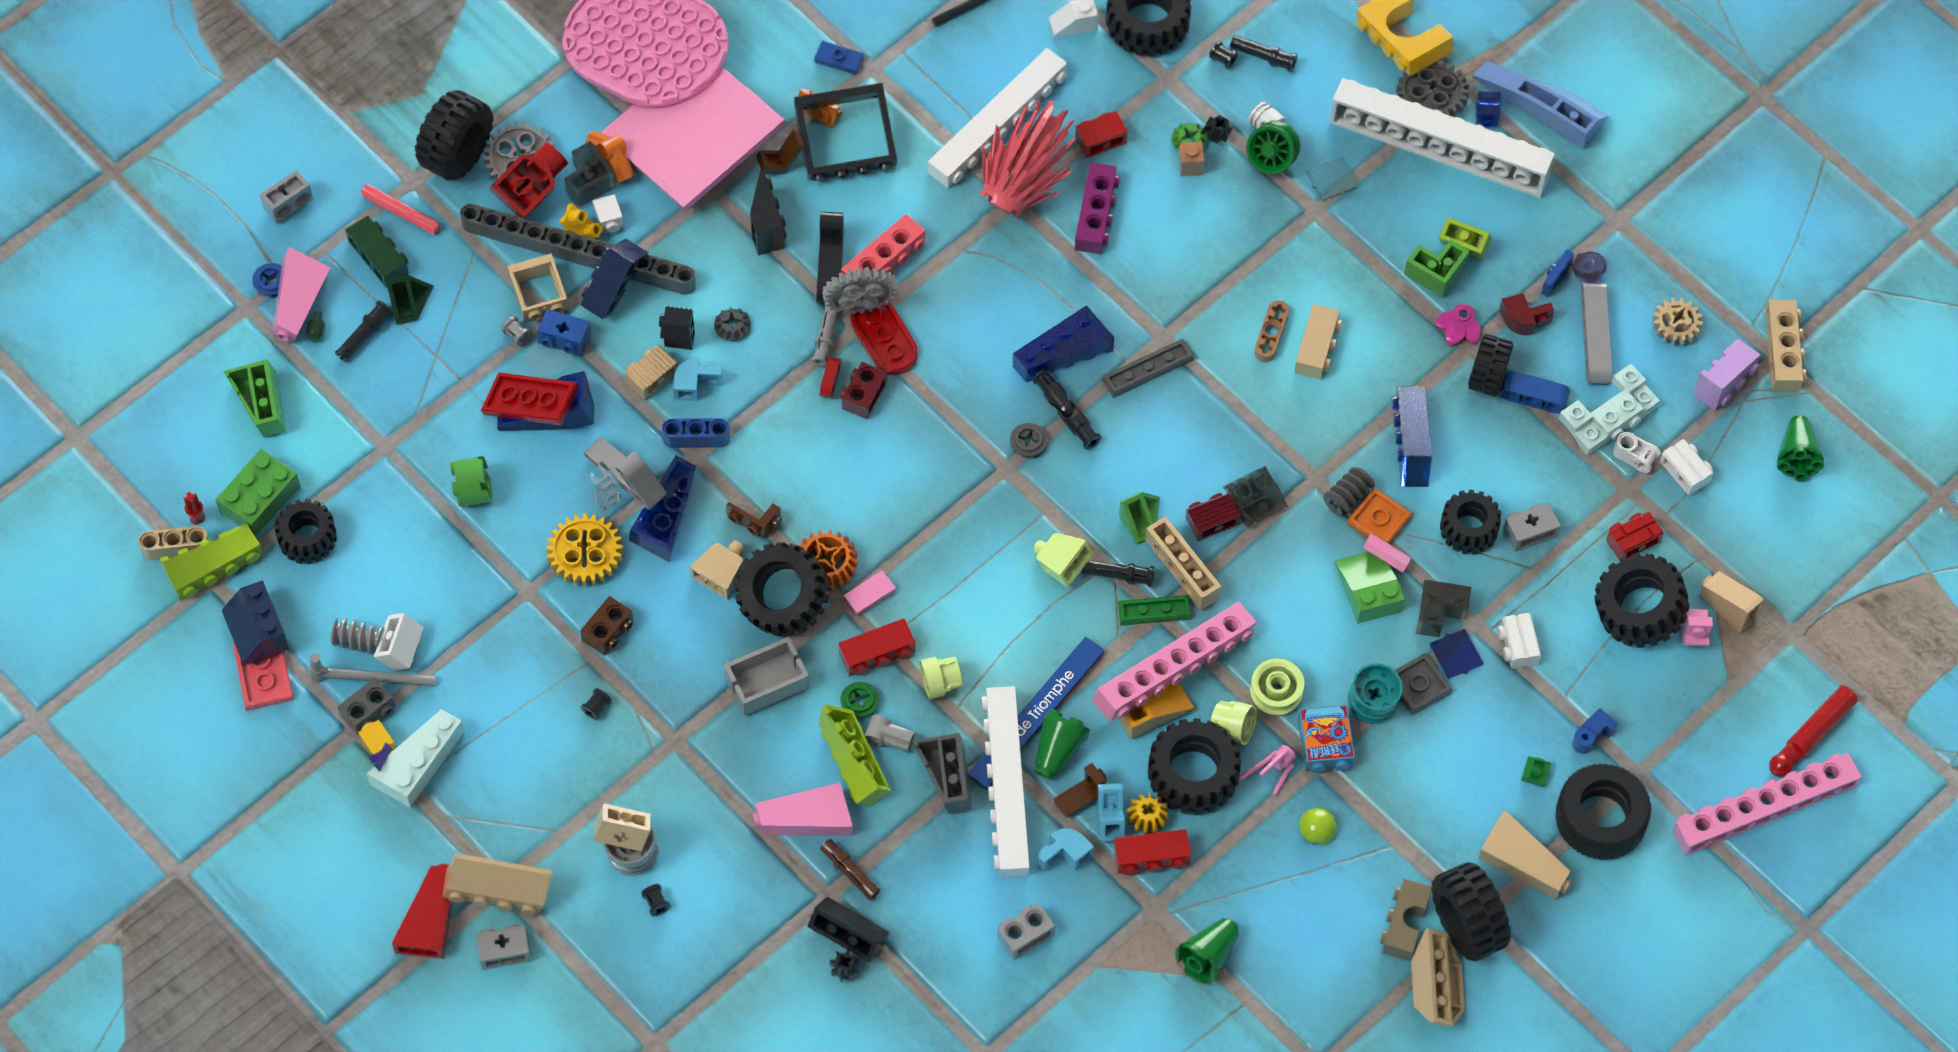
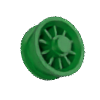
[1246,120,1300,174]

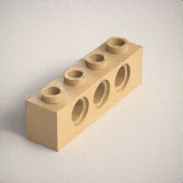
[1765,300,1806,392]
[1145,516,1221,611]

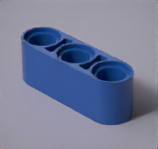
[1500,371,1570,414]
[662,418,730,448]

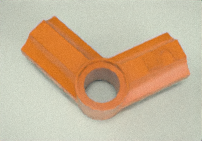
[585,131,635,183]

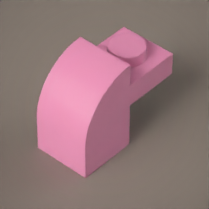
[1680,609,1713,646]

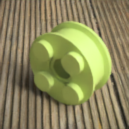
[1250,659,1304,716]

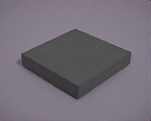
[1395,653,1453,716]

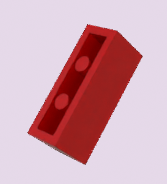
[838,618,916,677]
[1113,829,1191,875]

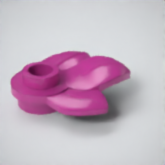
[1435,304,1480,346]

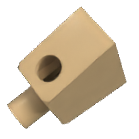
[690,540,745,600]

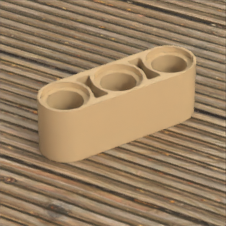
[138,526,209,560]

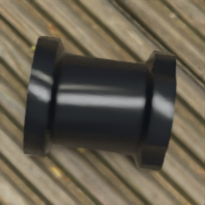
[1209,41,1238,69]
[580,688,612,720]
[641,884,671,916]

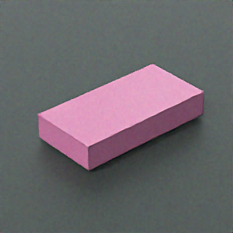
[1363,533,1411,572]
[844,571,896,616]

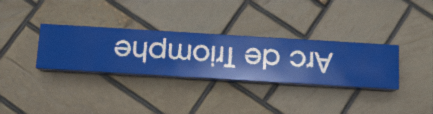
[968,636,1104,791]

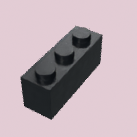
[807,897,890,962]

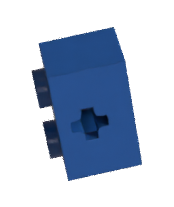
[537,309,591,356]

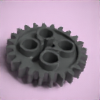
[1396,61,1469,117]

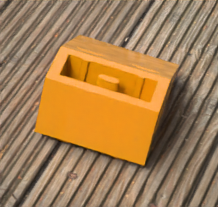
[1118,673,1194,739]

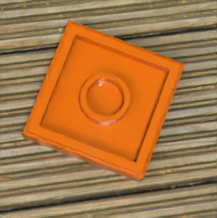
[1346,487,1412,544]

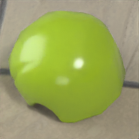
[1298,808,1338,845]

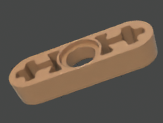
[1255,300,1289,362]

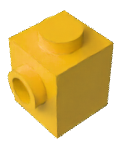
[358,720,396,755]

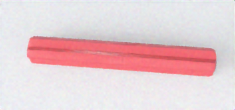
[361,184,440,234]

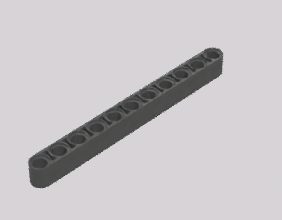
[460,204,696,295]

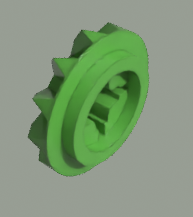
[1171,121,1207,151]

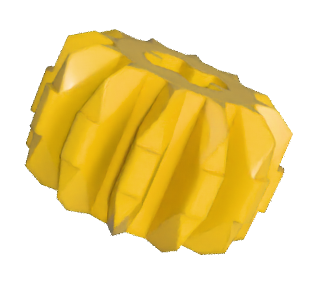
[1127,793,1169,834]

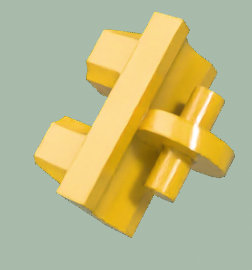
[559,203,603,239]

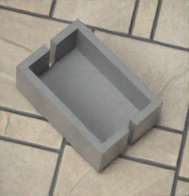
[723,637,810,716]

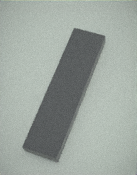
[1102,339,1194,398]

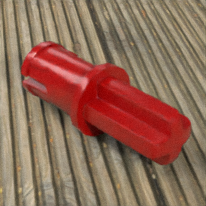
[184,492,205,525]

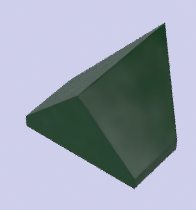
[386,275,434,324]

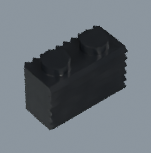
[659,306,695,350]

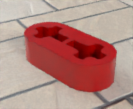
[820,356,841,398]

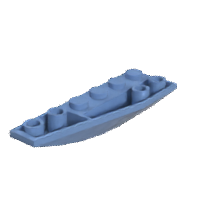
[1473,61,1609,148]

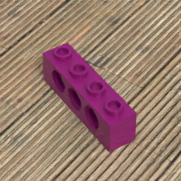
[1074,162,1120,254]

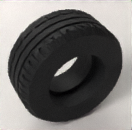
[1555,763,1651,860]

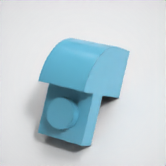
[673,357,723,401]
[1097,783,1125,841]
[1037,829,1094,872]

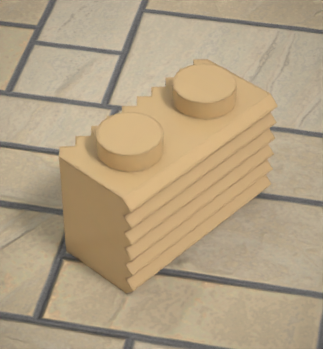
[625,345,678,399]

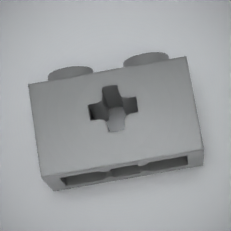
[1503,503,1560,552]
[476,924,531,970]

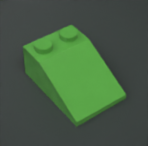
[1335,552,1405,624]

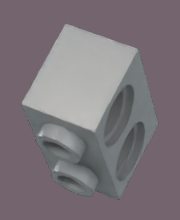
[259,170,313,223]
[997,903,1055,960]

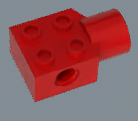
[489,142,568,219]

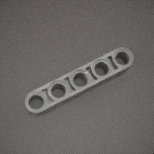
[1581,283,1612,384]

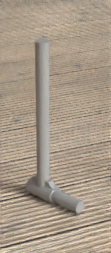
[310,654,436,686]

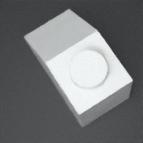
[1049,0,1098,38]

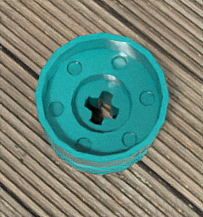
[1347,663,1403,724]

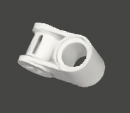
[1613,432,1661,473]

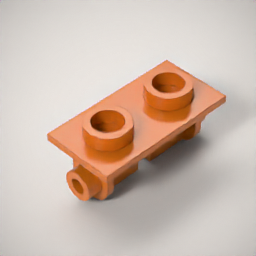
[798,89,843,128]

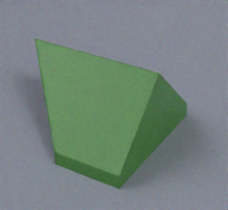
[1119,492,1160,544]

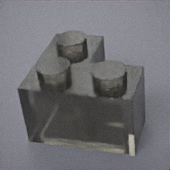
[564,141,616,208]
[1416,579,1471,637]

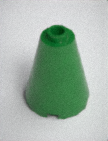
[1175,918,1239,984]

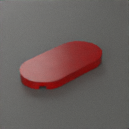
[850,301,918,375]

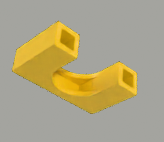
[1356,0,1453,76]

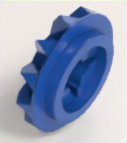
[252,263,282,297]

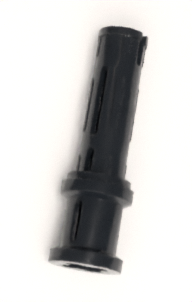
[1230,35,1298,73]
[335,300,393,362]
[1082,560,1154,587]

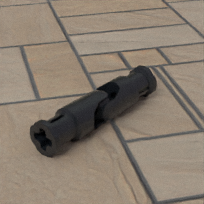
[1032,368,1102,450]

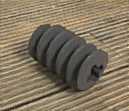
[1323,467,1375,516]

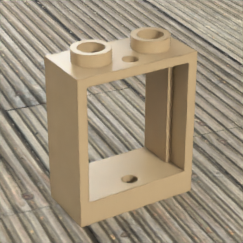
[507,254,569,322]

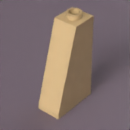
[1479,811,1571,900]

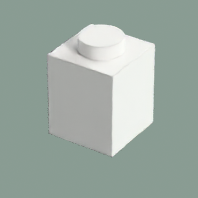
[593,194,624,234]

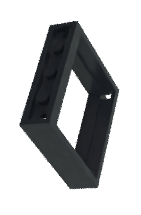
[793,83,897,182]

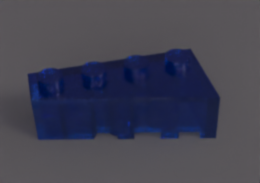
[1013,305,1114,383]
[1392,387,1432,487]
[629,455,696,562]

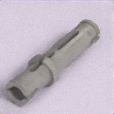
[813,306,838,367]

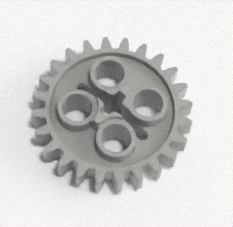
[483,121,554,180]
[822,267,898,315]

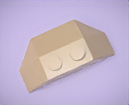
[1411,928,1465,1028]

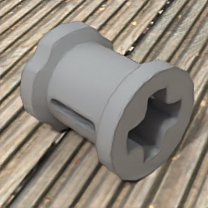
[501,316,532,346]

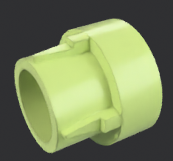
[920,656,963,700]
[1211,701,1257,745]

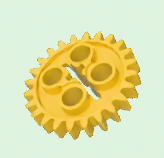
[546,513,623,586]

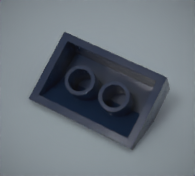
[222,580,289,666]

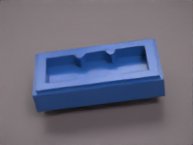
[814,41,864,75]
[1541,249,1574,297]

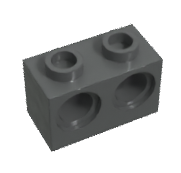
[337,677,396,736]

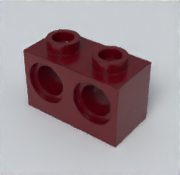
[840,362,887,419]

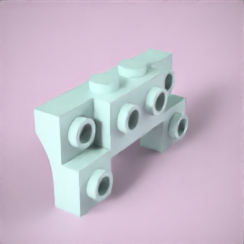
[1559,364,1660,456]

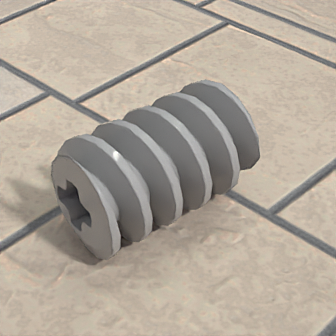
[330,618,384,654]

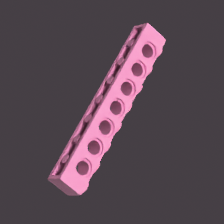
[1092,601,1257,722]
[1672,753,1862,856]

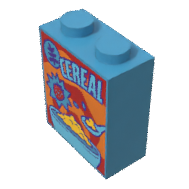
[1298,705,1355,773]

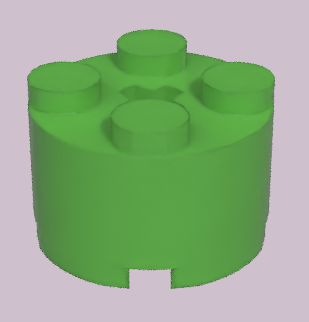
[450,456,492,507]

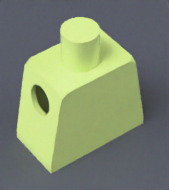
[1034,533,1094,588]

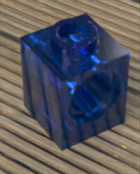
[1475,91,1501,128]

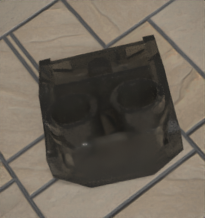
[1223,466,1288,527]

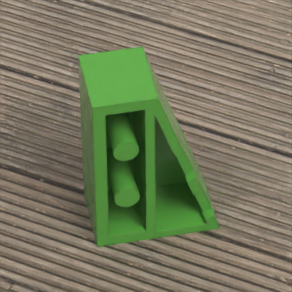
[223,359,286,437]

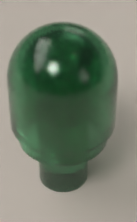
[306,311,326,343]

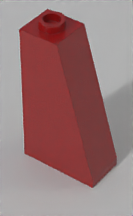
[392,864,453,959]

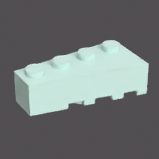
[367,709,464,808]

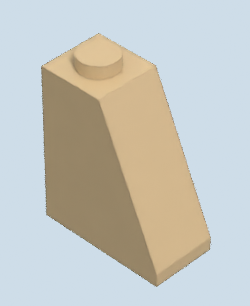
[1699,571,1764,634]

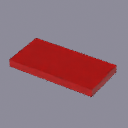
[481,372,579,426]

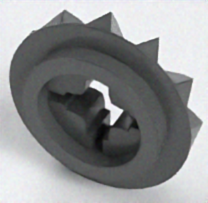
[714,307,751,341]
[1010,423,1047,458]

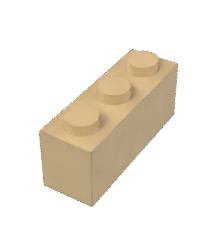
[1294,304,1342,380]

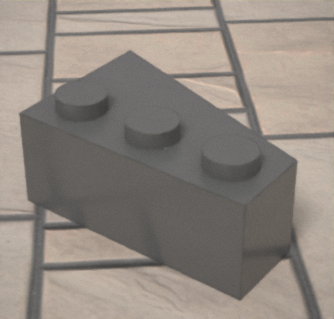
[912,733,972,814]

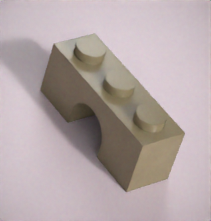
[1380,879,1431,962]

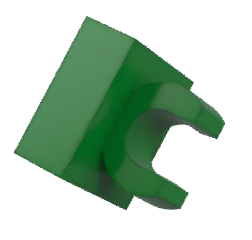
[1521,756,1551,788]

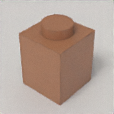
[1178,142,1204,177]

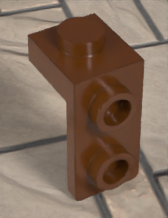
[756,130,804,174]
[726,502,782,539]
[1054,763,1107,818]

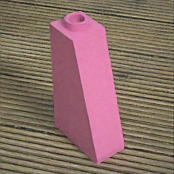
[272,247,331,343]
[752,783,853,836]

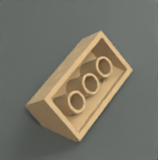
[443,853,552,915]

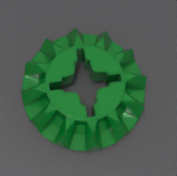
[840,682,879,719]

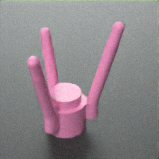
[1239,745,1296,796]

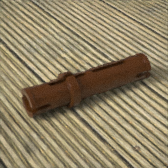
[820,839,881,901]

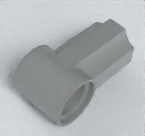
[864,715,915,753]

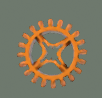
[798,529,858,591]

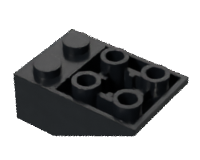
[750,169,787,255]

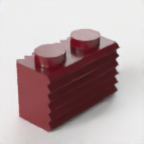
[1186,493,1241,541]

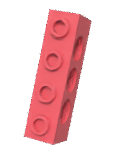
[841,214,925,274]

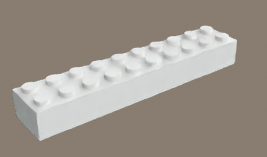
[1329,78,1555,198]

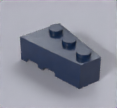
[580,239,649,319]

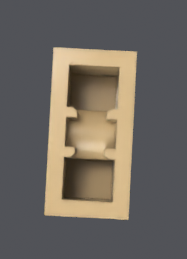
[594,804,650,851]

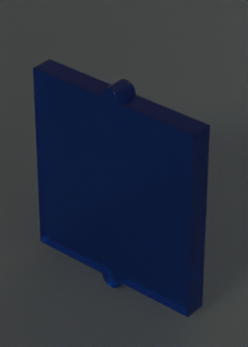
[1429,629,1483,679]

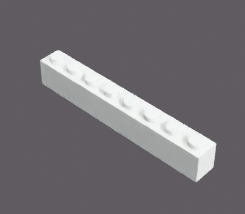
[928,48,1067,188]
[982,686,1029,878]

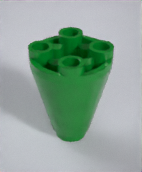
[1777,415,1824,482]
[1035,709,1090,780]

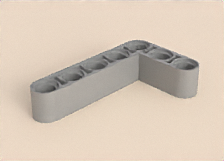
[583,437,667,510]

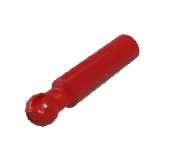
[1769,685,1858,777]

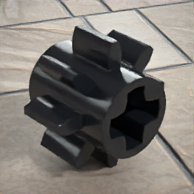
[1203,115,1233,144]
[830,950,860,982]

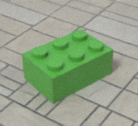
[215,449,301,537]

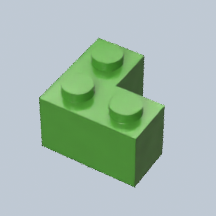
[1404,240,1470,297]

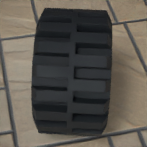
[1468,334,1513,397]
[1440,490,1501,555]
[274,499,337,564]

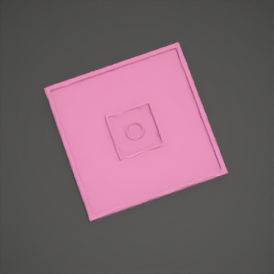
[601,67,786,211]

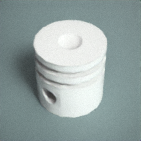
[1248,101,1286,128]

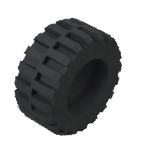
[1106,0,1191,57]
[415,90,494,180]
[734,542,830,637]
[1594,553,1689,648]
[1148,718,1241,815]
[1431,862,1511,961]

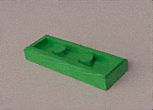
[1118,595,1191,626]

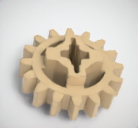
[1652,297,1703,345]

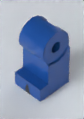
[1572,708,1618,754]

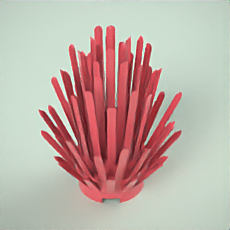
[979,100,1076,219]

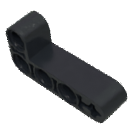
[816,212,844,303]

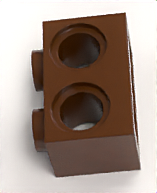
[580,596,634,656]

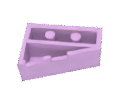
[1693,339,1760,411]

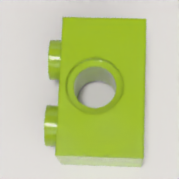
[1439,217,1492,260]

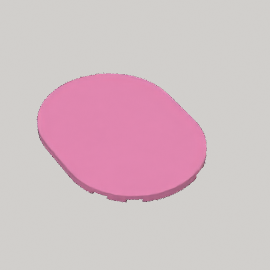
[562,0,729,107]

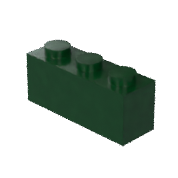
[345,215,409,288]

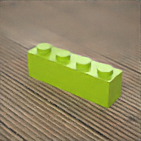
[159,523,263,601]
[818,704,891,807]

